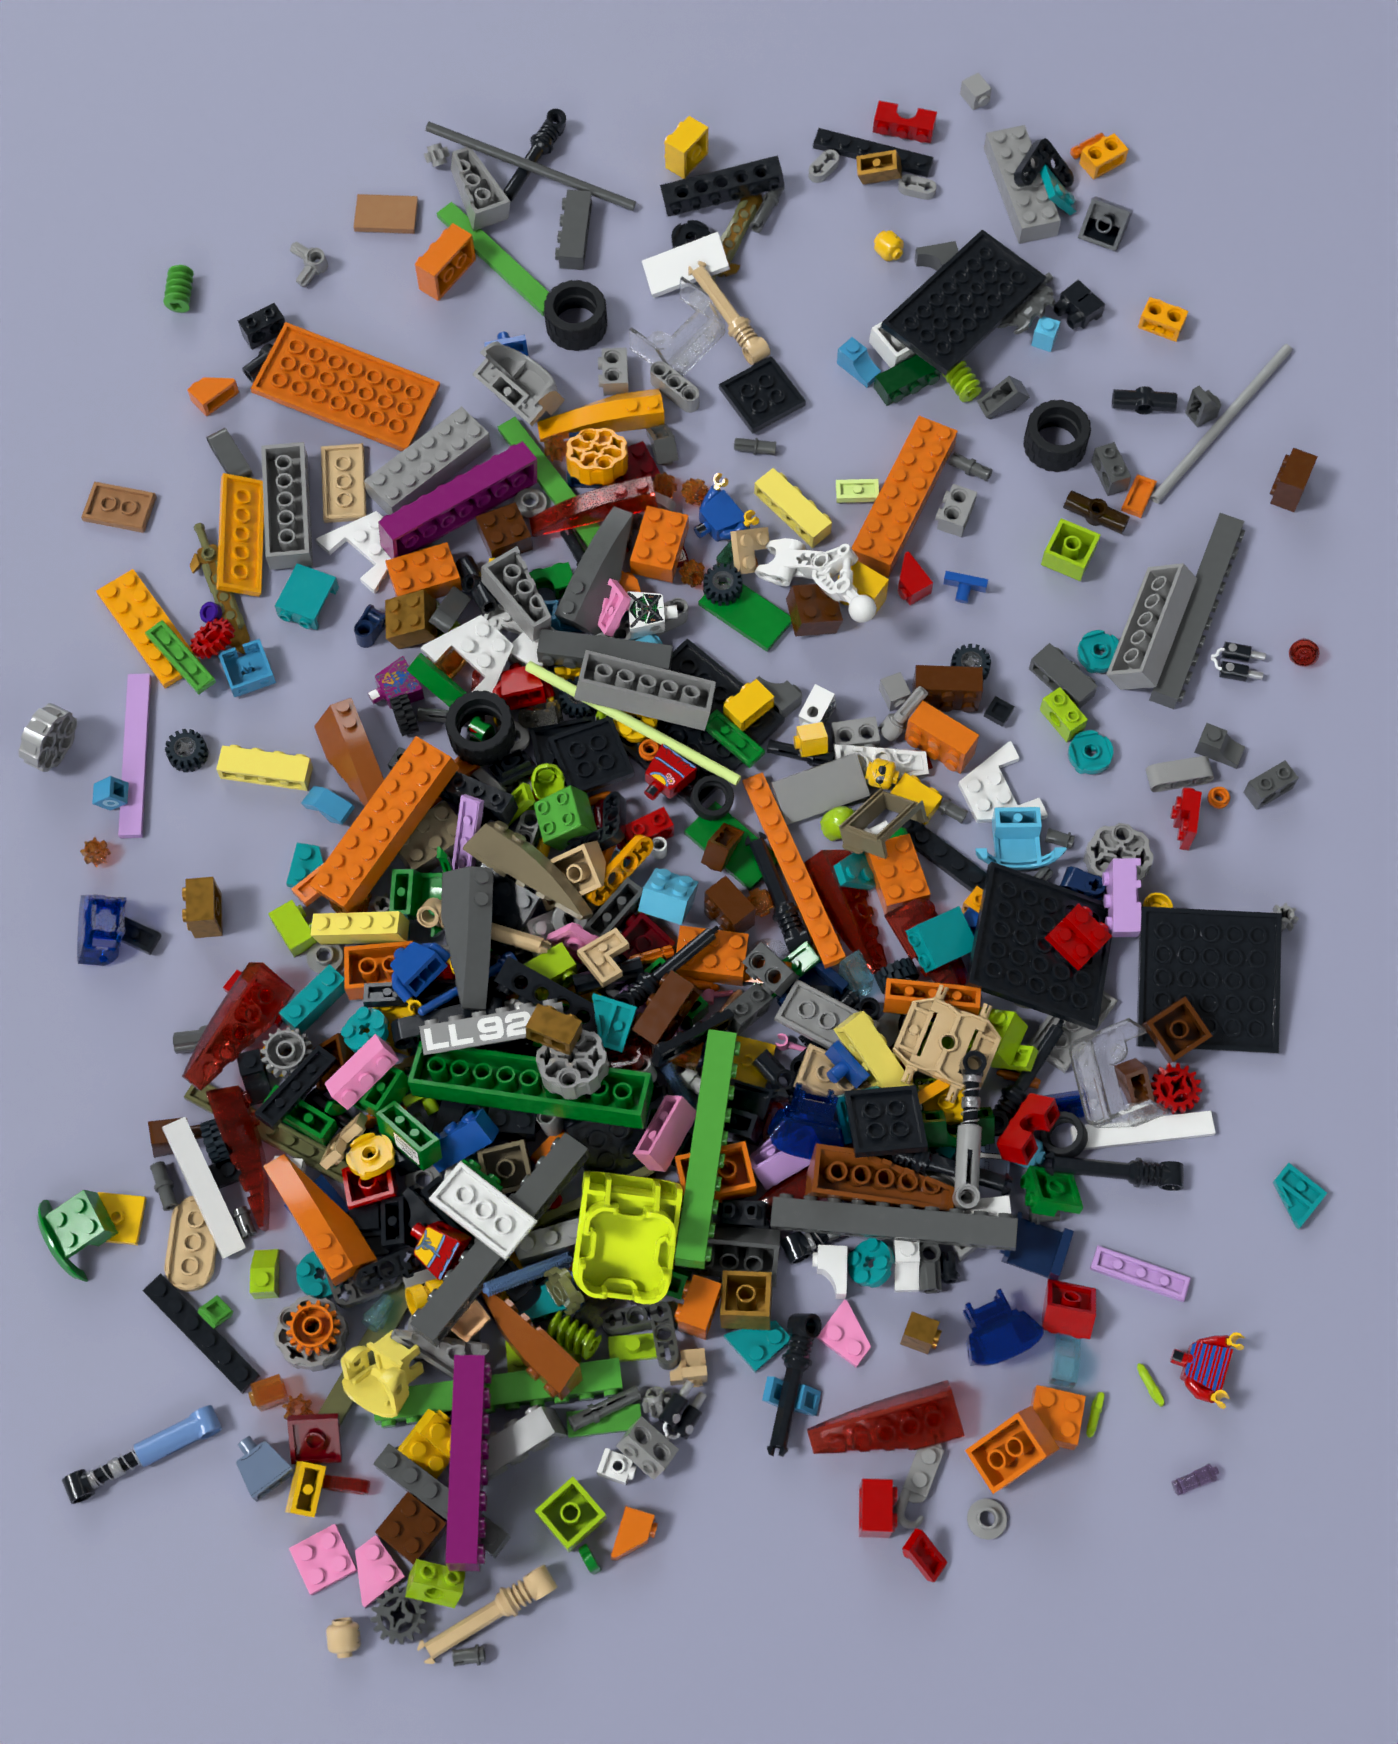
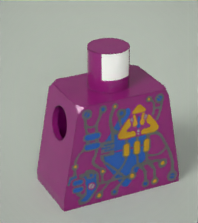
[368,656,424,709]

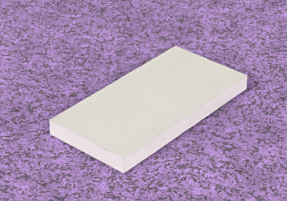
[642,232,730,298]
[429,1161,537,1261]

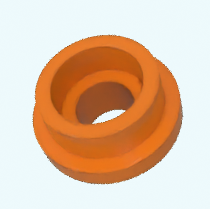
[639,739,660,761]
[1207,787,1230,809]

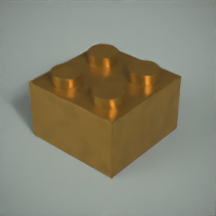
[385,590,437,649]
[182,877,222,938]
[720,1270,772,1330]

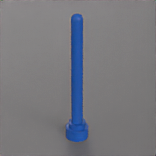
[418,951,517,1016]

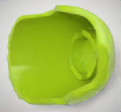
[531,763,565,800]
[820,806,855,841]

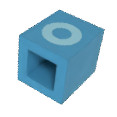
[92,776,129,811]

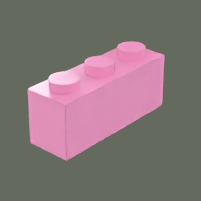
[324,1034,399,1110]
[633,1095,696,1172]

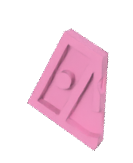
[598,578,631,637]
[817,1299,871,1368]
[355,1535,406,1608]

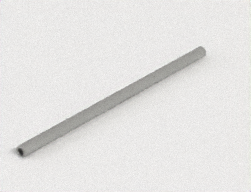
[1151,344,1292,504]

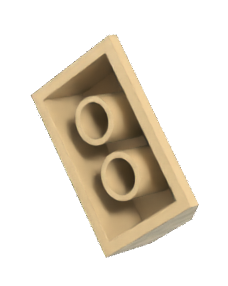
[542,841,606,911]

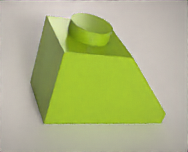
[250,1249,279,1299]

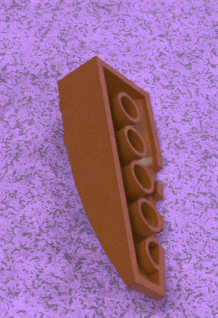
[314,698,384,806]
[805,1144,954,1212]
[481,1291,583,1401]

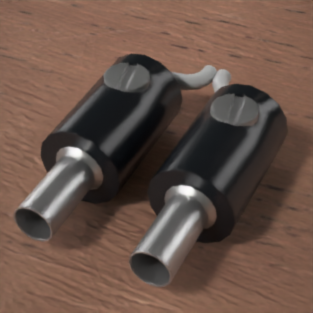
[1211,641,1266,682]
[658,1380,707,1440]

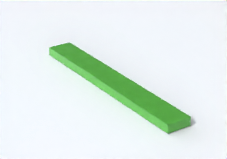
[436,202,549,316]
[497,417,600,547]

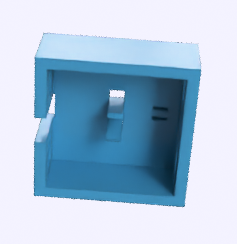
[218,639,276,698]

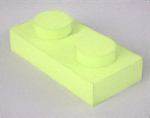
[835,479,879,503]

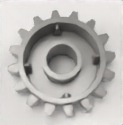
[260,1027,313,1080]

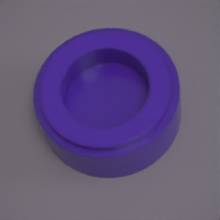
[200,602,222,623]

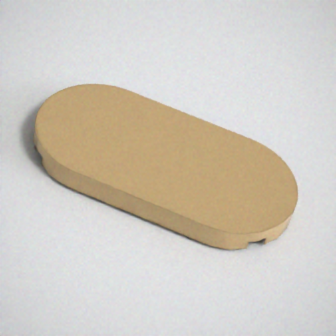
[164,1196,217,1292]

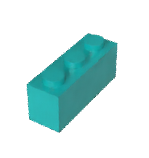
[279,964,346,1035]

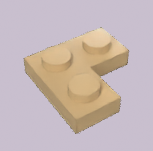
[730,527,769,574]
[577,928,629,988]
[320,1112,368,1170]

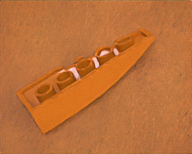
[263,1154,377,1286]

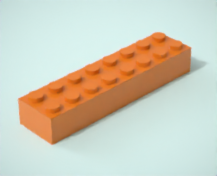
[851,416,958,578]
[309,736,459,913]

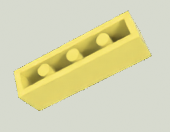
[754,468,832,548]
[216,745,313,791]
[310,911,409,945]
[833,1011,914,1088]

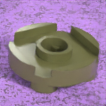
[544,1267,584,1315]

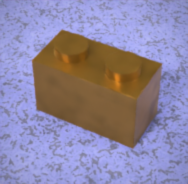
[856,150,902,185]
[525,1004,582,1055]
[900,1311,942,1355]

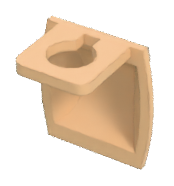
[451,1299,491,1343]

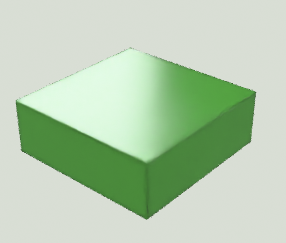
[198,1295,234,1329]

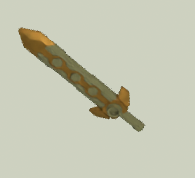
[700,193,763,294]
[190,523,250,654]

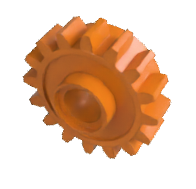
[286,1300,341,1356]

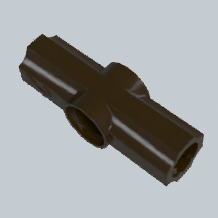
[1063,490,1130,534]

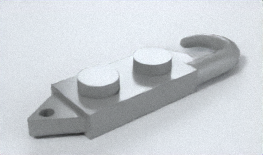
[895,1431,944,1529]

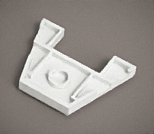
[316,511,391,594]
[420,615,514,693]
[958,741,1048,823]

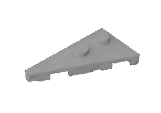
[391,1329,490,1378]

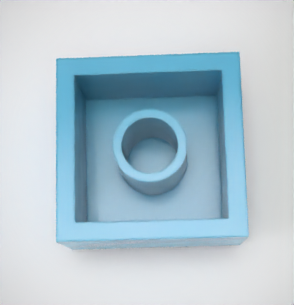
[638,868,699,925]

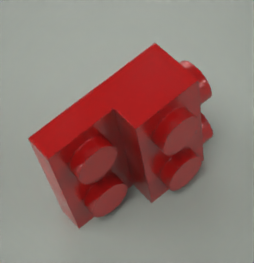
[1170,787,1202,851]
[1045,904,1112,970]

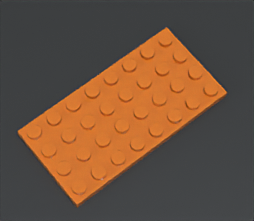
[251,322,440,451]

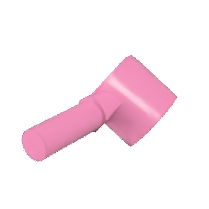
[701,989,733,1005]
[775,1033,807,1052]

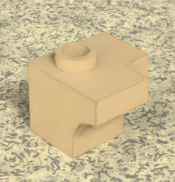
[669,1348,707,1387]

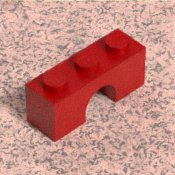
[873,101,937,144]
[996,1093,1060,1166]

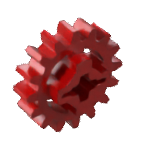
[190,617,235,659]
[1151,1063,1202,1115]

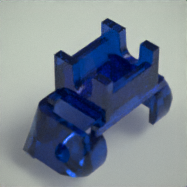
[77,894,127,966]
[767,1082,844,1160]
[963,1288,1044,1366]

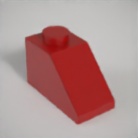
[898,551,933,606]

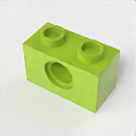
[1039,687,1088,743]
[405,1559,466,1608]

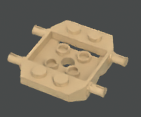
[892,985,1001,1104]

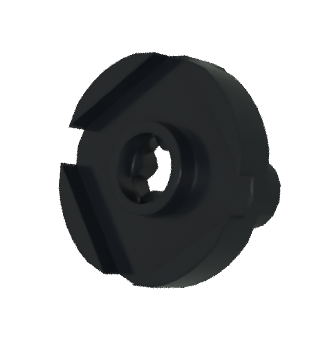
[671,220,711,249]

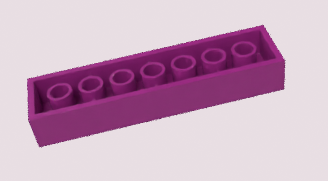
[378,441,537,559]
[445,1355,492,1571]

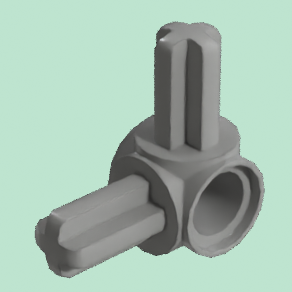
[290,242,328,287]

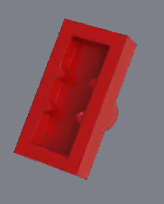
[902,1528,948,1583]

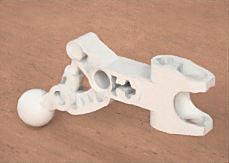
[755,538,877,623]

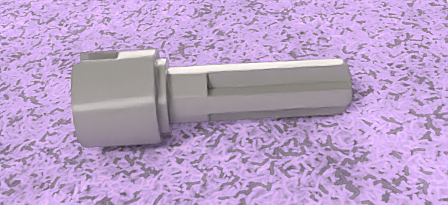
[878,686,928,742]

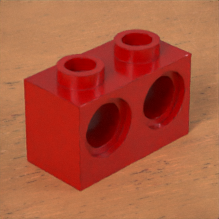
[625,807,674,852]

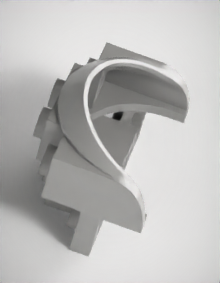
[472,341,565,426]

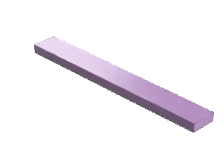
[118,673,151,838]

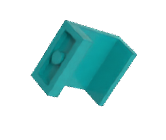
[275,563,339,630]
[905,906,974,973]

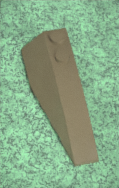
[463,821,594,921]

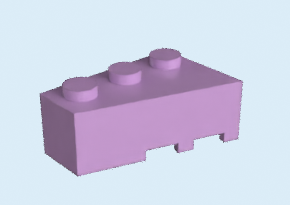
[1102,858,1141,937]
[749,1110,823,1190]

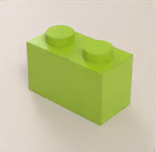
[268,900,317,957]

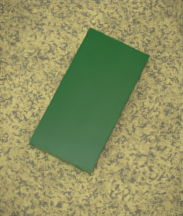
[698,580,792,652]
[684,801,778,891]

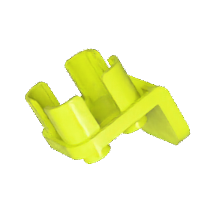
[572,1171,683,1304]

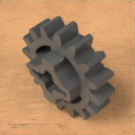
[371,1586,427,1645]

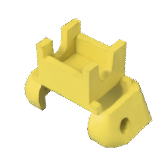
[341,1330,424,1418]

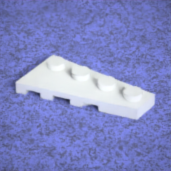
[834,744,929,784]

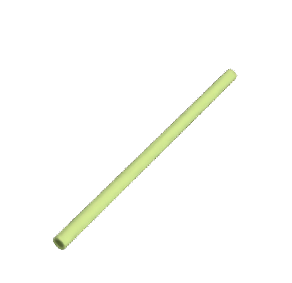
[525,661,741,786]

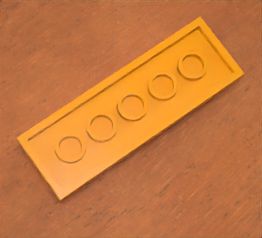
[216,473,264,597]
[96,569,201,689]

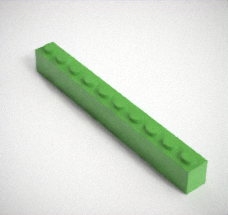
[675,1029,741,1269]
[374,1358,623,1428]

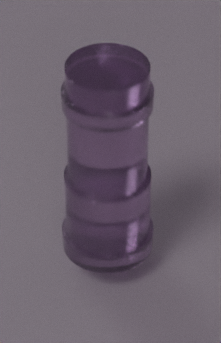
[1171,1464,1219,1495]

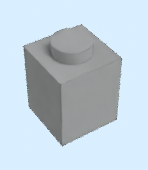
[960,73,992,110]
[879,672,911,711]

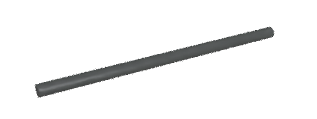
[425,121,636,211]

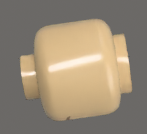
[326,1617,361,1658]

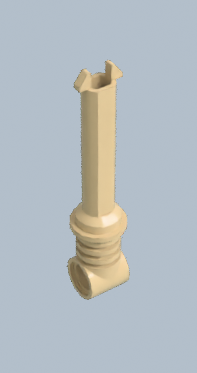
[688,261,770,365]
[417,898,552,954]
[417,1564,558,1664]

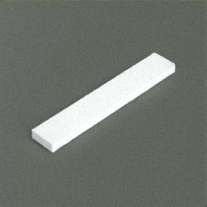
[1070,1111,1216,1150]
[162,1117,246,1259]

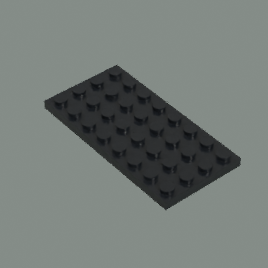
[881,229,1046,376]

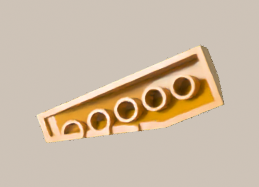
[537,389,665,442]

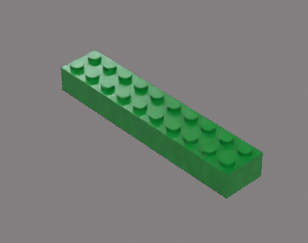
[407,1041,654,1129]

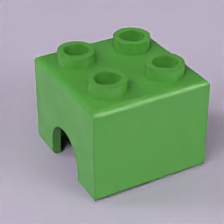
[533,785,597,851]

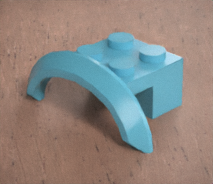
[975,807,1066,870]

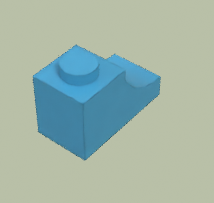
[837,337,882,388]

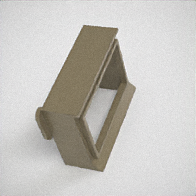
[839,788,928,859]

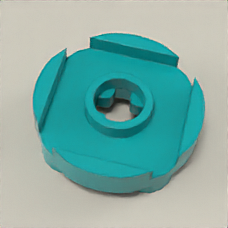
[1077,630,1119,673]
[1068,730,1114,774]
[341,1006,389,1053]
[847,1238,895,1288]
[296,1251,343,1299]

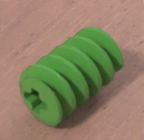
[163,265,194,313]

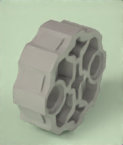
[19,703,77,772]
[1083,823,1153,891]
[536,1028,609,1099]
[274,1295,349,1372]

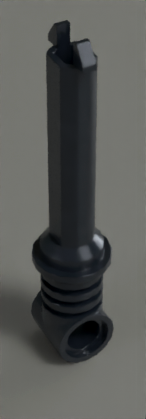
[503,109,566,202]
[745,832,812,954]
[613,925,720,1009]
[992,1019,1064,1136]
[877,1148,1013,1195]
[1045,1151,1184,1191]
[767,1313,822,1457]

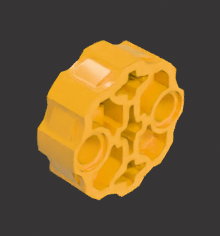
[566,428,628,486]

